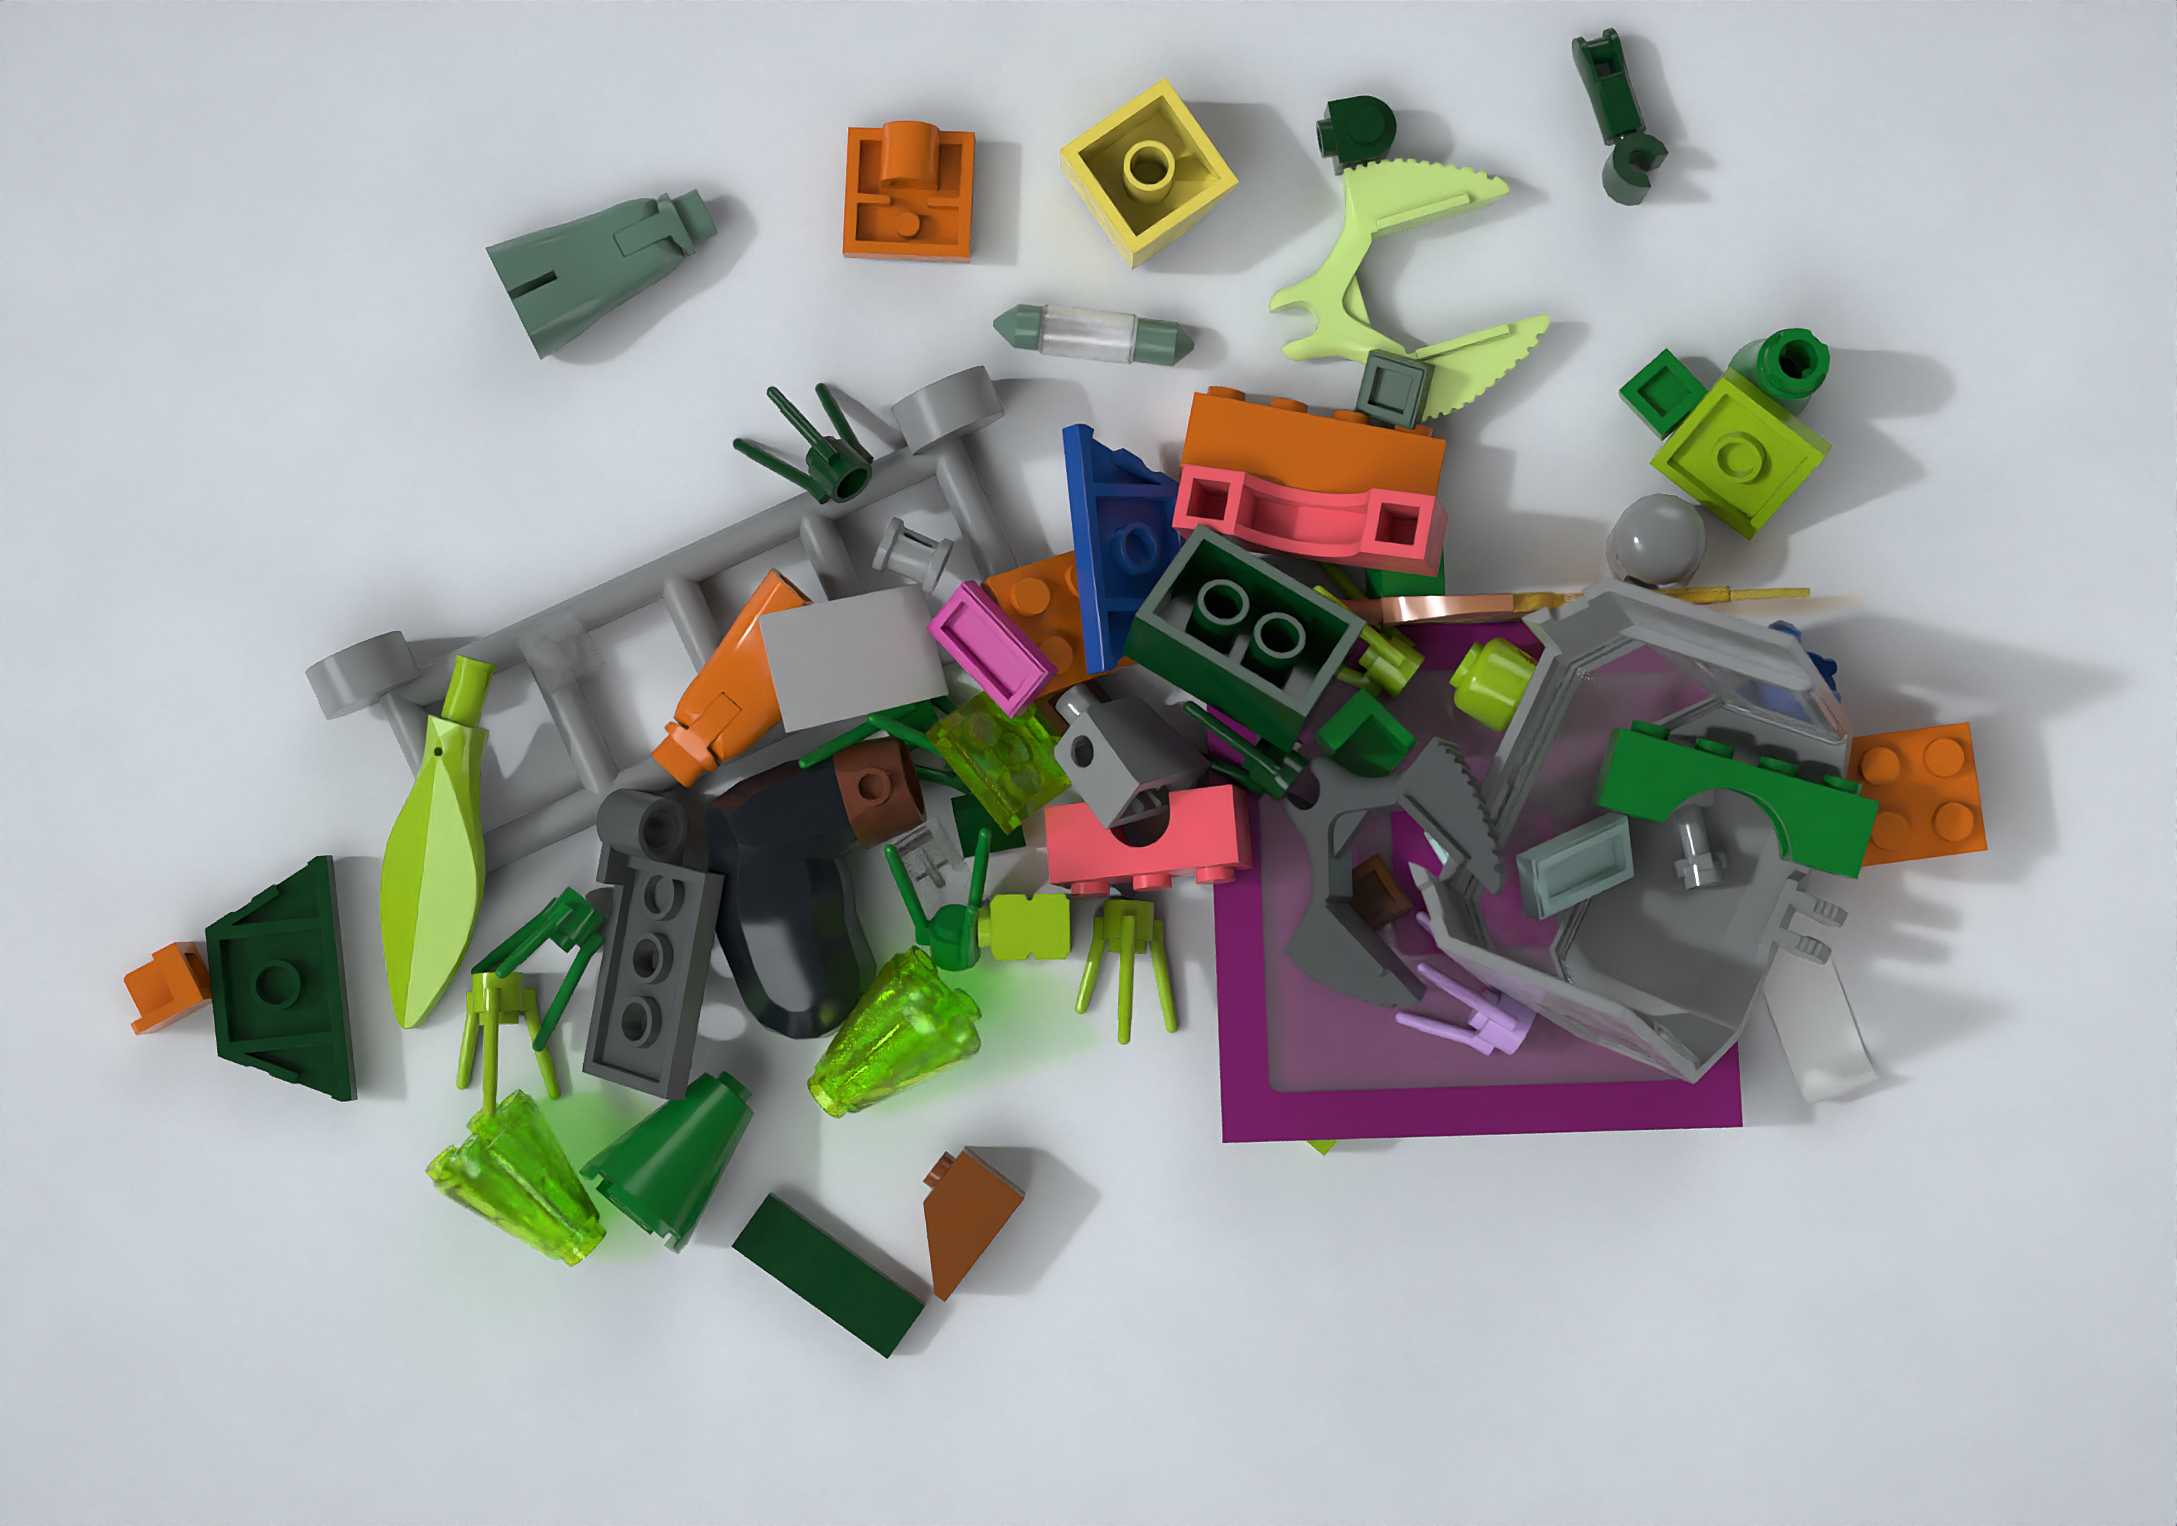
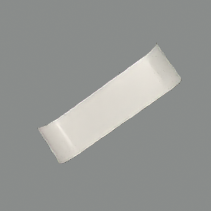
[1761,888,1883,1105]

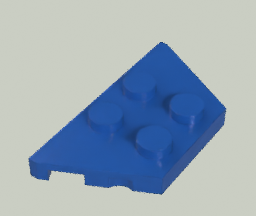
[1062,423,1187,675]

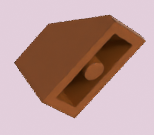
[922,1146,1026,1302]

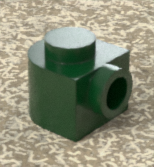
[1316,95,1397,176]

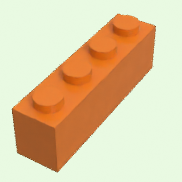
[1178,386,1447,496]

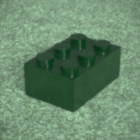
[1122,523,1367,753]

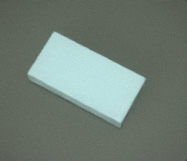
[1516,812,1634,921]

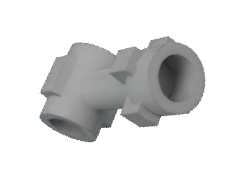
[1672,789,1728,890]

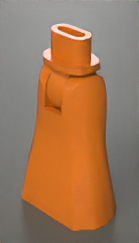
[651,568,815,788]

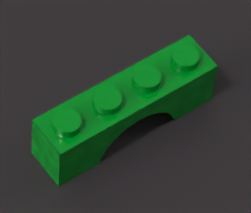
[1590,719,1880,879]

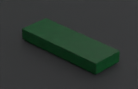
[731,1192,926,1359]

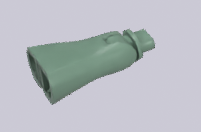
[485,189,718,360]

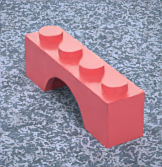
[1172,464,1449,577]

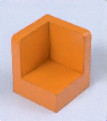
[124,941,212,1035]

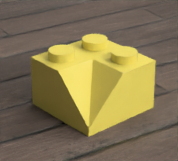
[1060,77,1239,270]

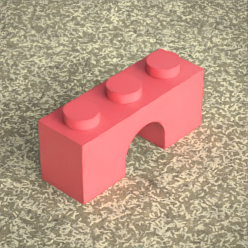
[1044,784,1253,899]

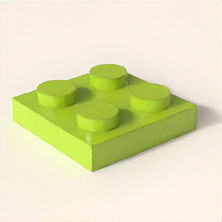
[1649,366,1832,541]

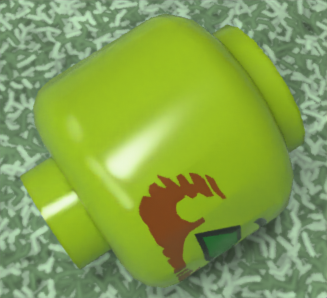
[1449,638,1539,733]

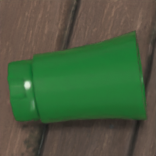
[1728,328,1830,417]

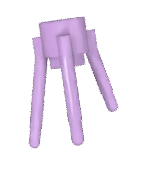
[1395,911,1536,1056]

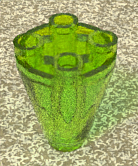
[807,945,982,1119]
[425,1089,607,1267]

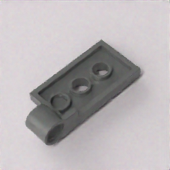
[582,788,725,1100]

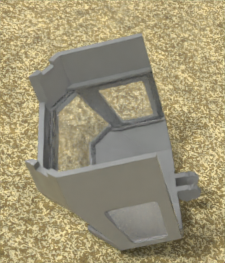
[1408,577,1854,1084]

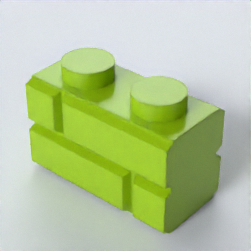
[978,893,1071,961]

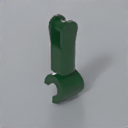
[1572,28,1669,206]

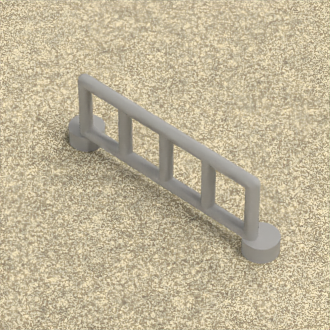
[305,366,1019,875]

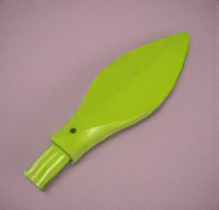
[380,654,497,1029]

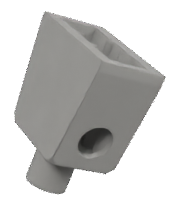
[1054,683,1212,830]

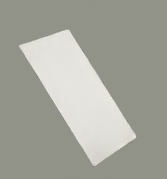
[758,583,949,733]

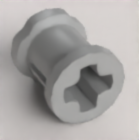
[872,517,954,595]

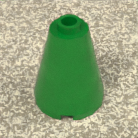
[579,1071,754,1254]

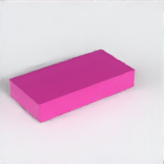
[926,580,1059,718]

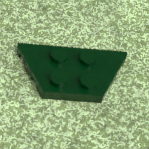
[205,855,358,1102]

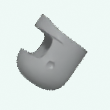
[1606,493,1707,597]

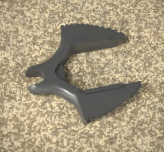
[1282,736,1507,1010]

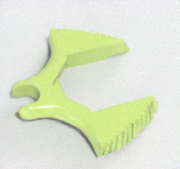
[1269,158,1550,424]

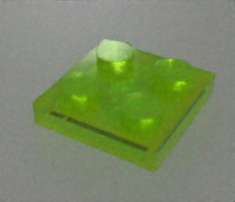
[925,691,1073,835]

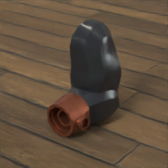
[705,735,927,1041]

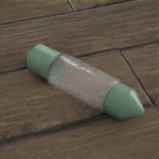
[993,304,1195,366]

